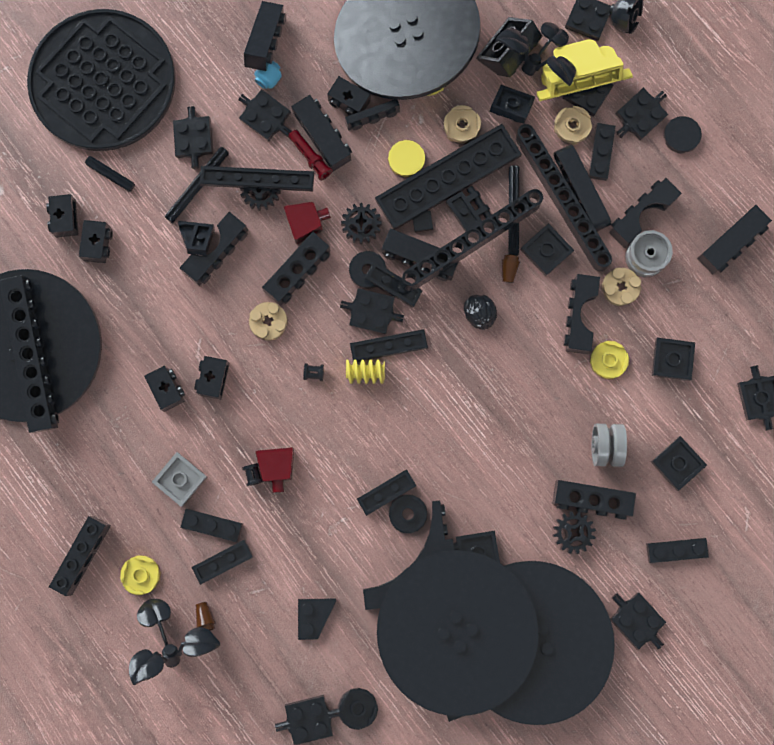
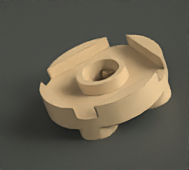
[444,105,481,143]
[554,106,592,145]
[602,268,641,306]
[249,302,288,341]

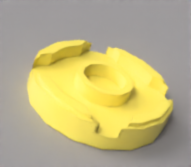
[388,140,425,178]
[590,341,629,379]
[120,556,161,595]

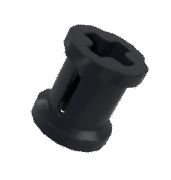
[303,363,324,382]
[242,463,263,487]

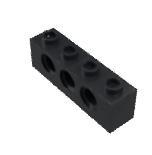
[262,232,331,306]
[552,480,636,520]
[49,516,111,596]

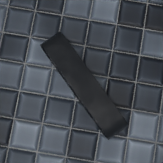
[554,144,611,231]

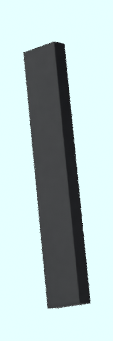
[199,166,315,192]

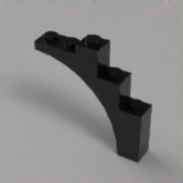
[363,500,458,610]

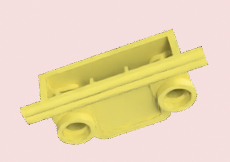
[537,39,633,101]

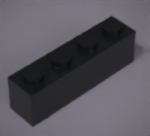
[244,1,286,71]
[291,95,352,172]
[697,205,772,275]
[382,228,459,281]

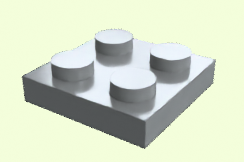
[152,452,207,507]

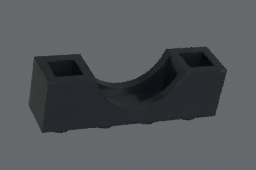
[609,178,682,248]
[180,212,249,286]
[563,274,600,355]

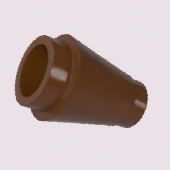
[502,255,520,283]
[195,602,216,631]

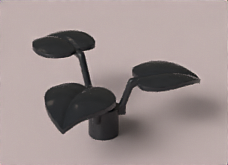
[496,22,576,86]
[129,599,220,685]

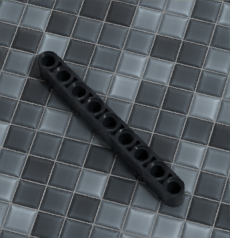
[516,124,612,271]
[401,189,544,292]

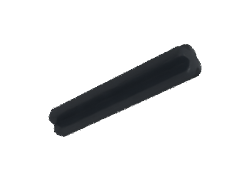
[85,156,135,192]

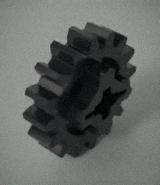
[240,188,281,211]
[341,203,382,245]
[552,511,596,554]

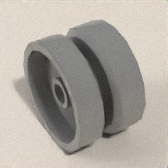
[625,230,673,277]
[591,423,627,467]

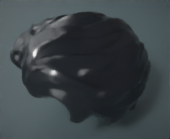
[464,295,497,330]

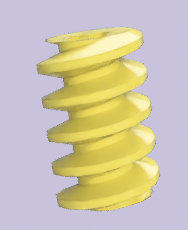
[346,360,385,384]

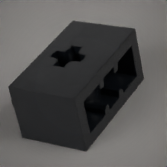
[327,76,371,116]
[46,194,79,238]
[79,220,113,263]
[194,356,230,400]
[144,365,185,412]

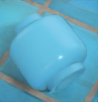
[254,61,282,89]

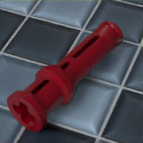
[288,129,333,181]

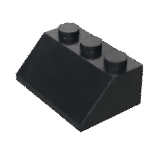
[476,17,543,77]

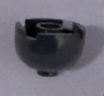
[609,0,643,34]

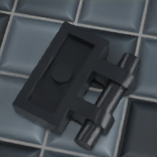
[446,186,492,232]

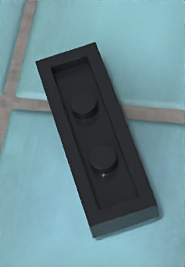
[345,100,400,131]
[589,123,616,181]
[364,262,423,308]
[357,469,416,516]
[180,509,243,542]
[646,538,709,563]
[191,540,254,585]

